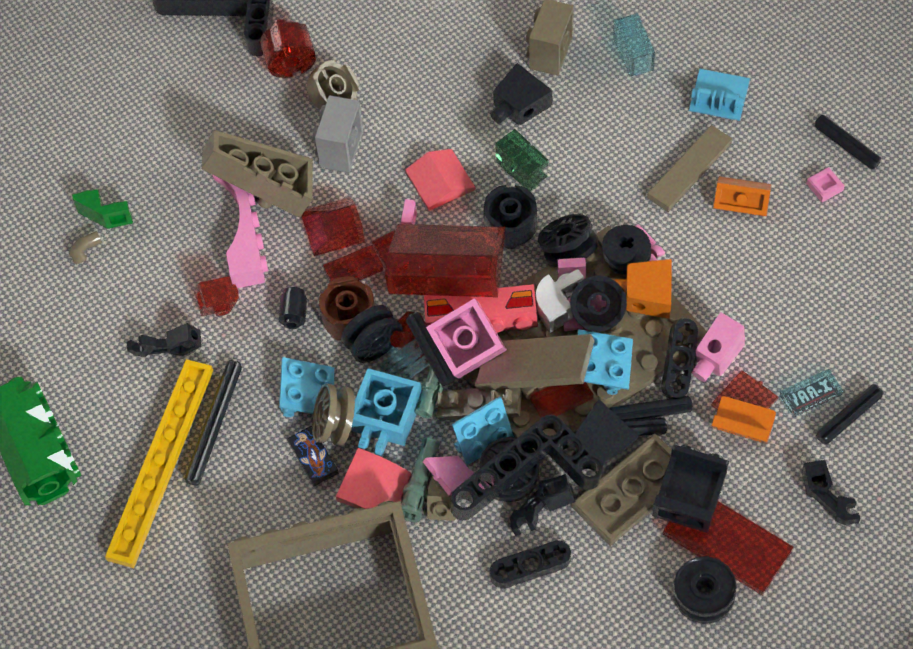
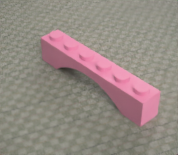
[213,175,268,289]

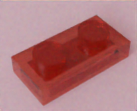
[323,245,384,282]

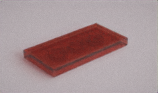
[663,501,794,596]

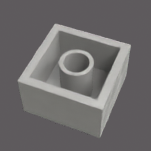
[312,95,364,173]

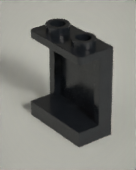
[652,445,729,533]

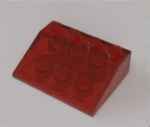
[385,224,506,298]

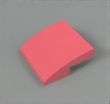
[336,448,412,509]

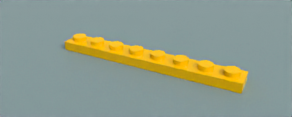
[105,359,213,568]

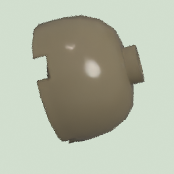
[307,60,359,110]

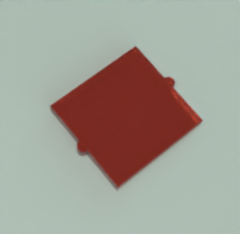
[711,370,778,410]

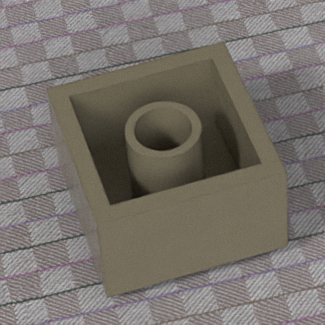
[526,0,574,76]

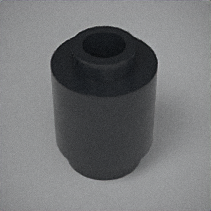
[278,287,307,329]

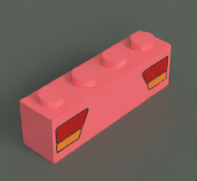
[424,284,538,333]

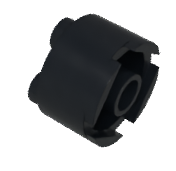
[484,185,537,249]
[570,275,627,332]

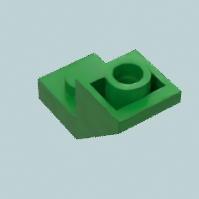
[72,189,133,229]

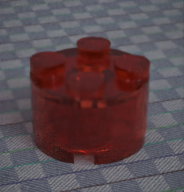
[259,19,316,78]

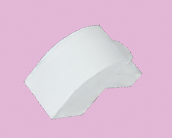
[536,269,584,333]

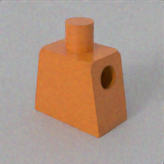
[613,259,672,318]

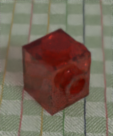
[194,276,239,317]

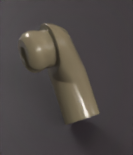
[69,231,102,265]

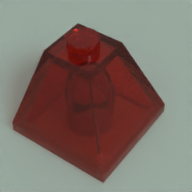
[301,197,365,256]

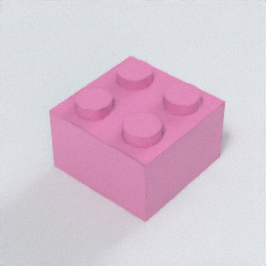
[426,298,507,379]

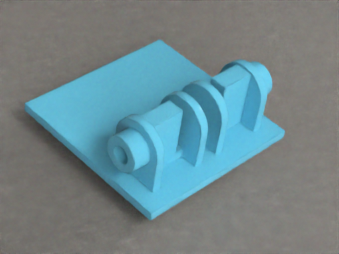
[689,69,750,121]
[577,329,633,395]
[279,357,335,417]
[452,397,515,465]

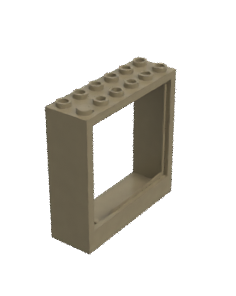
[227,501,438,649]

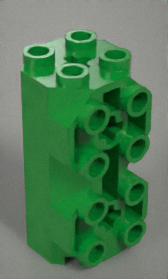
[0,377,82,506]

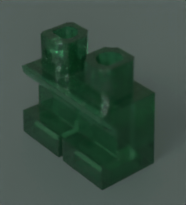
[495,129,548,192]

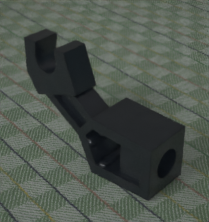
[127,323,202,357]
[802,460,861,525]
[510,474,576,536]

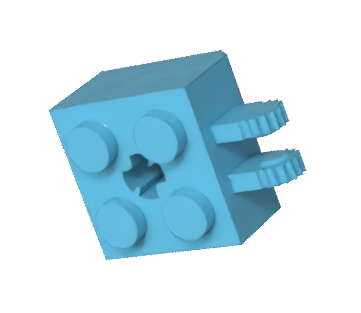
[351,368,422,456]

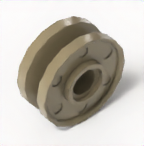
[312,383,355,446]

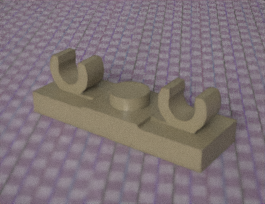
[437,388,522,421]

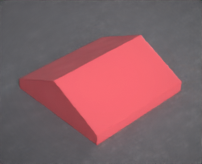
[405,149,476,211]

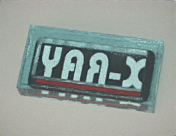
[779,369,843,418]

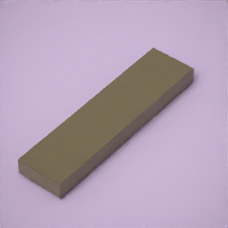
[647,125,732,212]

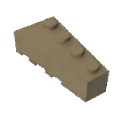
[201,130,313,218]

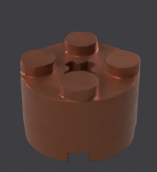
[319,276,375,340]

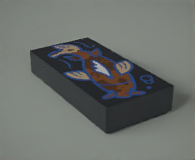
[287,425,339,486]

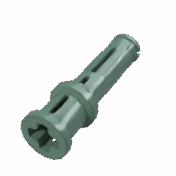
[401,437,440,522]

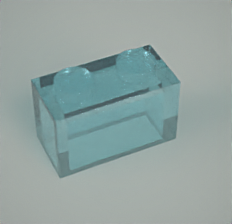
[613,13,655,77]

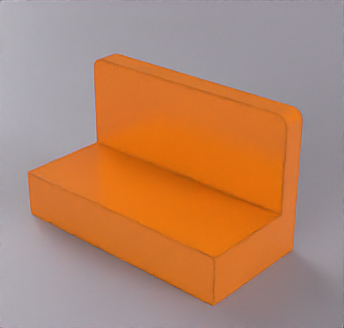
[713,176,771,216]
[712,396,776,444]

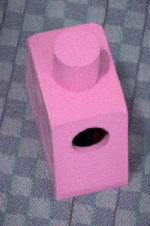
[692,312,745,382]

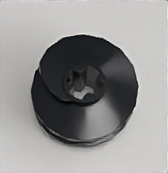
[602,224,651,276]

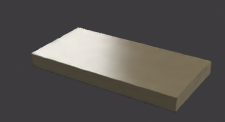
[475,334,594,391]
[571,434,672,546]

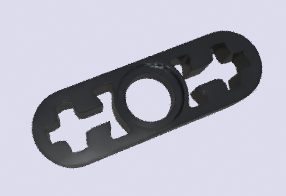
[661,318,698,398]
[490,540,571,589]

